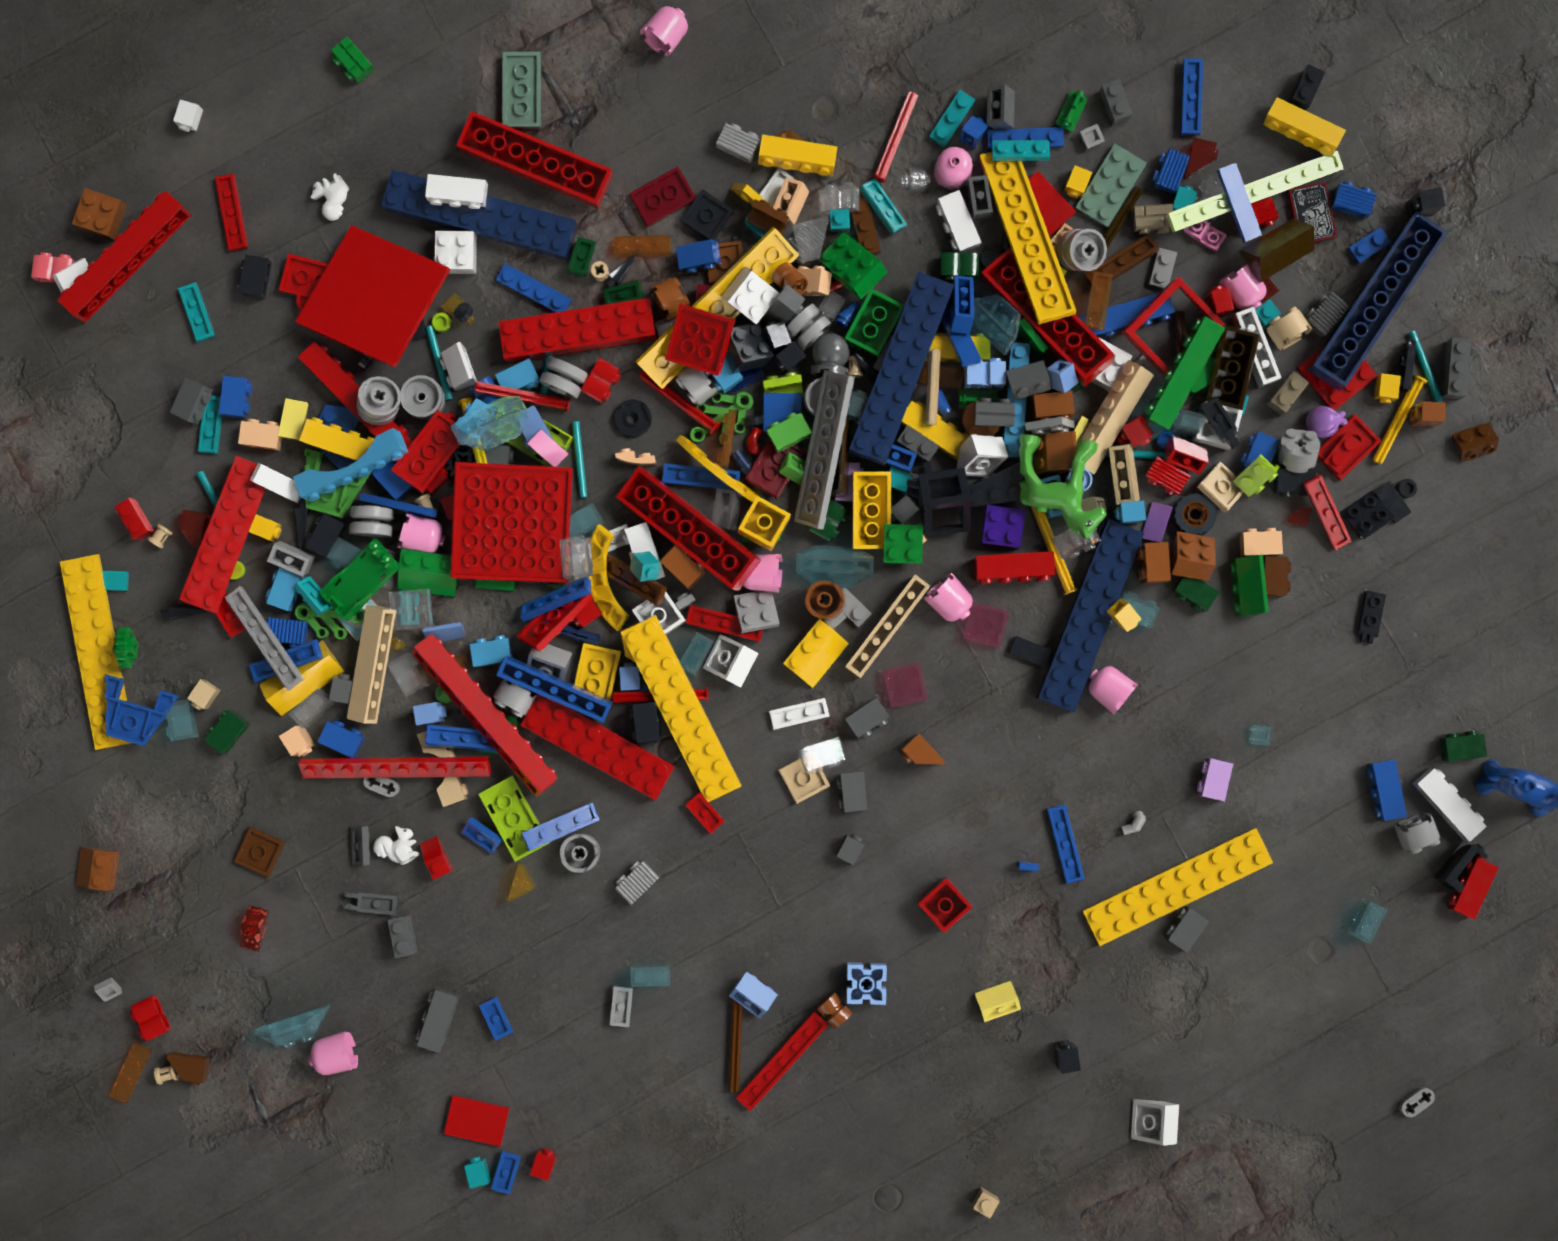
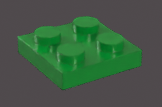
[883,524,923,564]

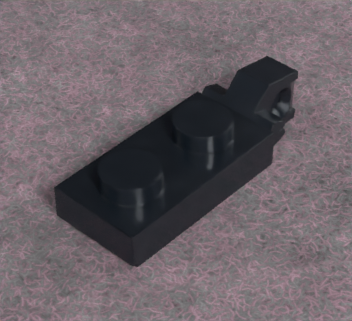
[1199,397,1241,450]

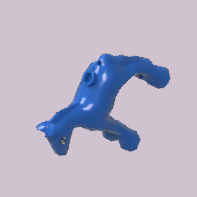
[1475,759,1558,817]

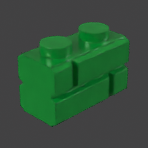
[330,36,375,83]

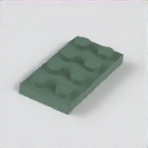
[502,52,541,129]
[1075,144,1147,228]

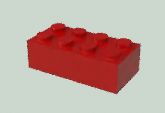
[973,551,1055,585]

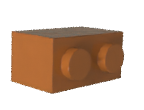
[1409,401,1446,427]

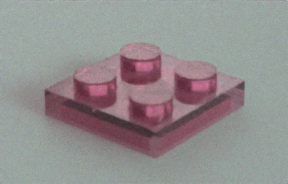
[962,602,1010,649]
[882,662,928,708]

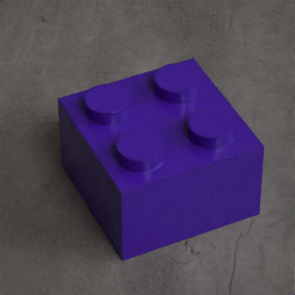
[980,505,1025,550]

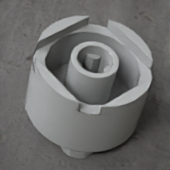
[675,367,718,405]
[1278,429,1320,473]
[493,679,537,718]
[1394,813,1440,854]
[560,833,600,873]

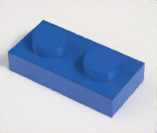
[1348,227,1391,264]
[461,817,503,855]
[479,997,514,1041]
[491,1150,521,1195]

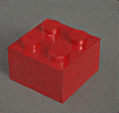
[917,877,973,933]

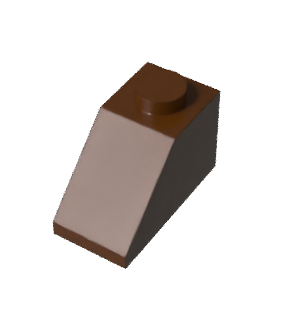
[167,1052,210,1085]

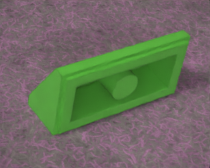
[779,451,806,485]

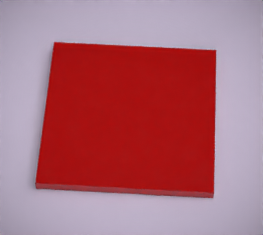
[295,225,450,368]
[450,462,572,583]

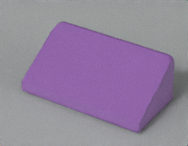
[1142,502,1172,543]

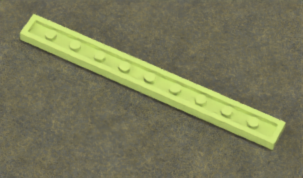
[1166,151,1343,232]

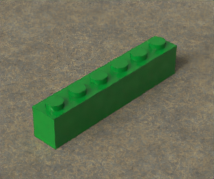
[1145,316,1225,430]

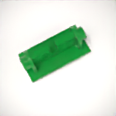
[1055,90,1088,132]
[959,389,998,409]

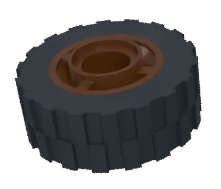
[1172,493,1217,536]

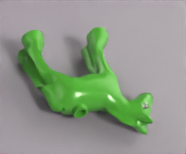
[1019,434,1107,540]

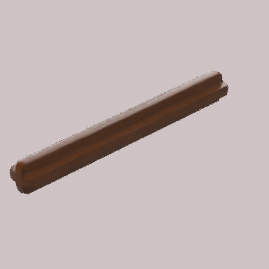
[728,999,742,1093]

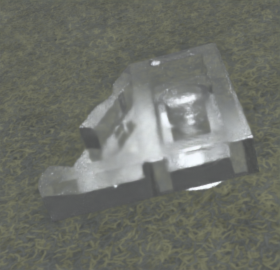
[792,216,829,263]

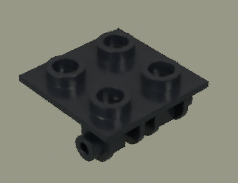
[1340,491,1396,540]

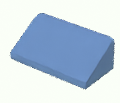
[422,622,465,642]

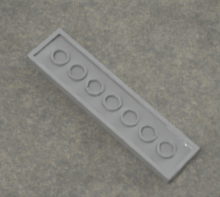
[794,370,854,530]

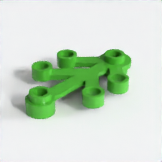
[690,392,753,445]
[295,603,365,639]

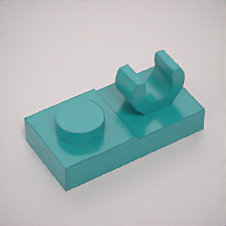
[294,576,332,616]

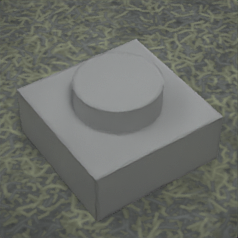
[1079,124,1105,150]
[675,593,696,611]
[94,977,122,1002]

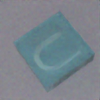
[1249,725,1271,746]

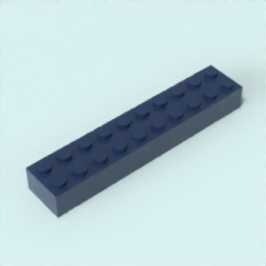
[381,169,578,261]
[1307,211,1448,391]
[849,271,954,466]
[1036,519,1144,712]

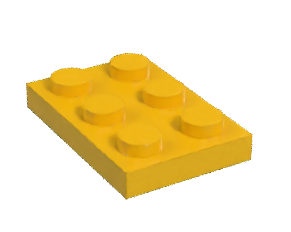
[574,643,621,701]

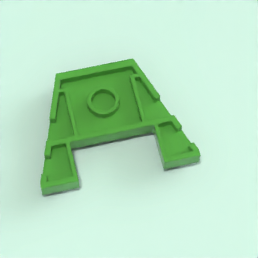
[304,448,372,518]

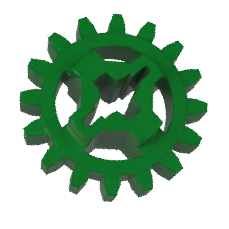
[113,627,139,668]

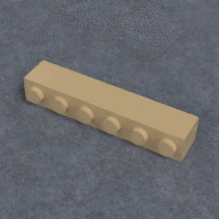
[1080,360,1154,474]
[845,574,930,678]
[347,605,396,724]

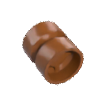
[772,262,808,295]
[816,992,853,1029]

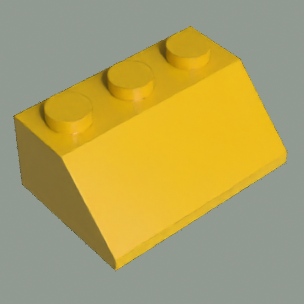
[783,619,849,688]

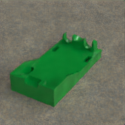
[319,539,401,621]

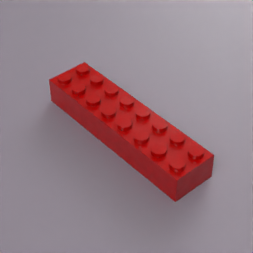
[456,111,613,209]
[58,190,192,323]
[981,248,1114,386]
[498,298,657,364]
[178,456,266,614]
[616,466,761,591]
[521,694,675,800]

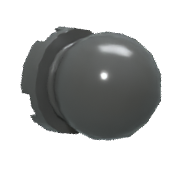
[810,333,849,378]

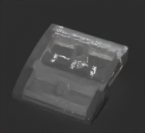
[388,589,434,631]

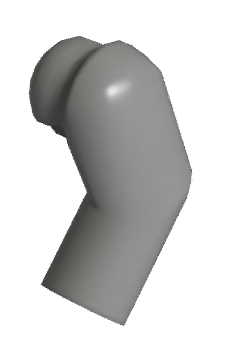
[1121,811,1146,835]

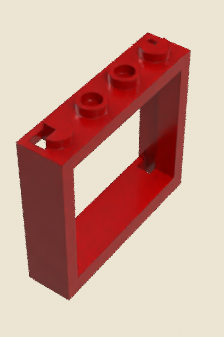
[1121,277,1226,377]

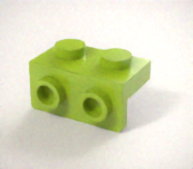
[763,372,804,397]
[1233,454,1279,497]

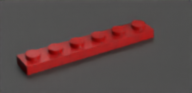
[736,1011,829,1111]

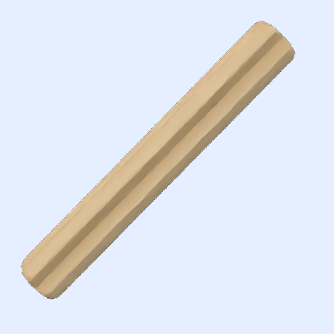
[925,349,940,425]

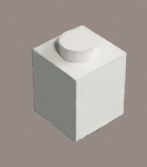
[173,99,203,132]

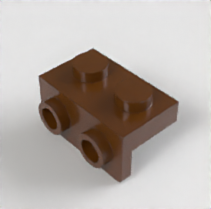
[747,199,789,235]
[1452,422,1499,462]

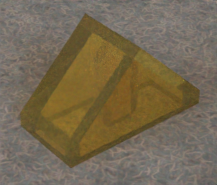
[507,862,537,902]

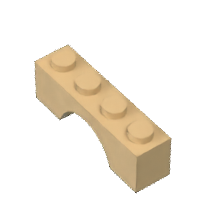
[417,731,469,807]

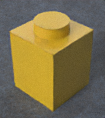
[1064,166,1092,198]
[1374,374,1401,404]
[249,514,282,542]
[1107,598,1141,632]

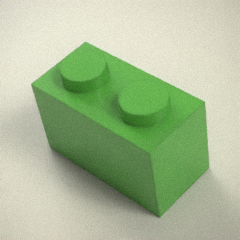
[767,413,812,454]

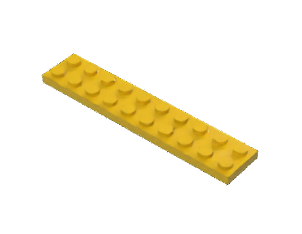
[979,152,1076,324]
[635,227,799,389]
[60,554,131,750]
[621,614,741,802]
[1082,828,1273,946]

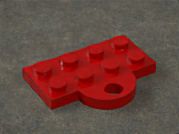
[279,253,328,311]

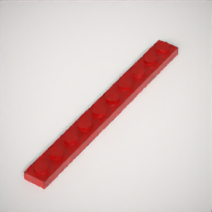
[299,757,491,778]

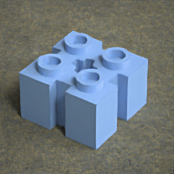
[964,358,1006,390]
[846,962,887,1005]

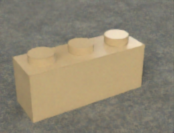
[1109,444,1140,505]

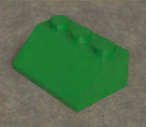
[398,549,458,597]
[1230,555,1269,617]

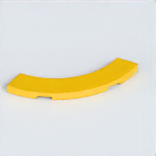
[676,435,760,502]
[586,524,630,631]

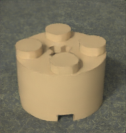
[1266,307,1312,351]

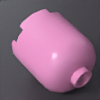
[640,6,688,56]
[934,147,973,190]
[1219,264,1267,310]
[398,512,446,553]
[743,554,783,593]
[923,573,973,622]
[1088,666,1138,715]
[308,1032,358,1075]

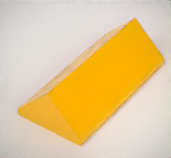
[853,472,891,549]
[260,640,345,716]

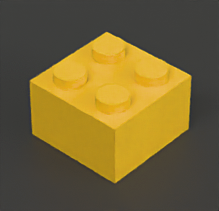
[738,496,791,551]

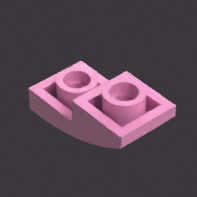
[1184,221,1227,253]
[527,428,568,467]

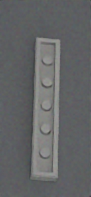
[224,586,305,691]

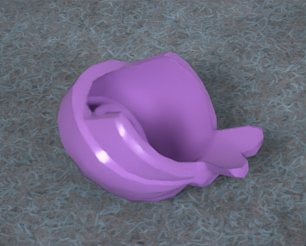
[1306,406,1348,438]

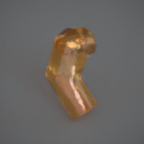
[776,130,805,141]

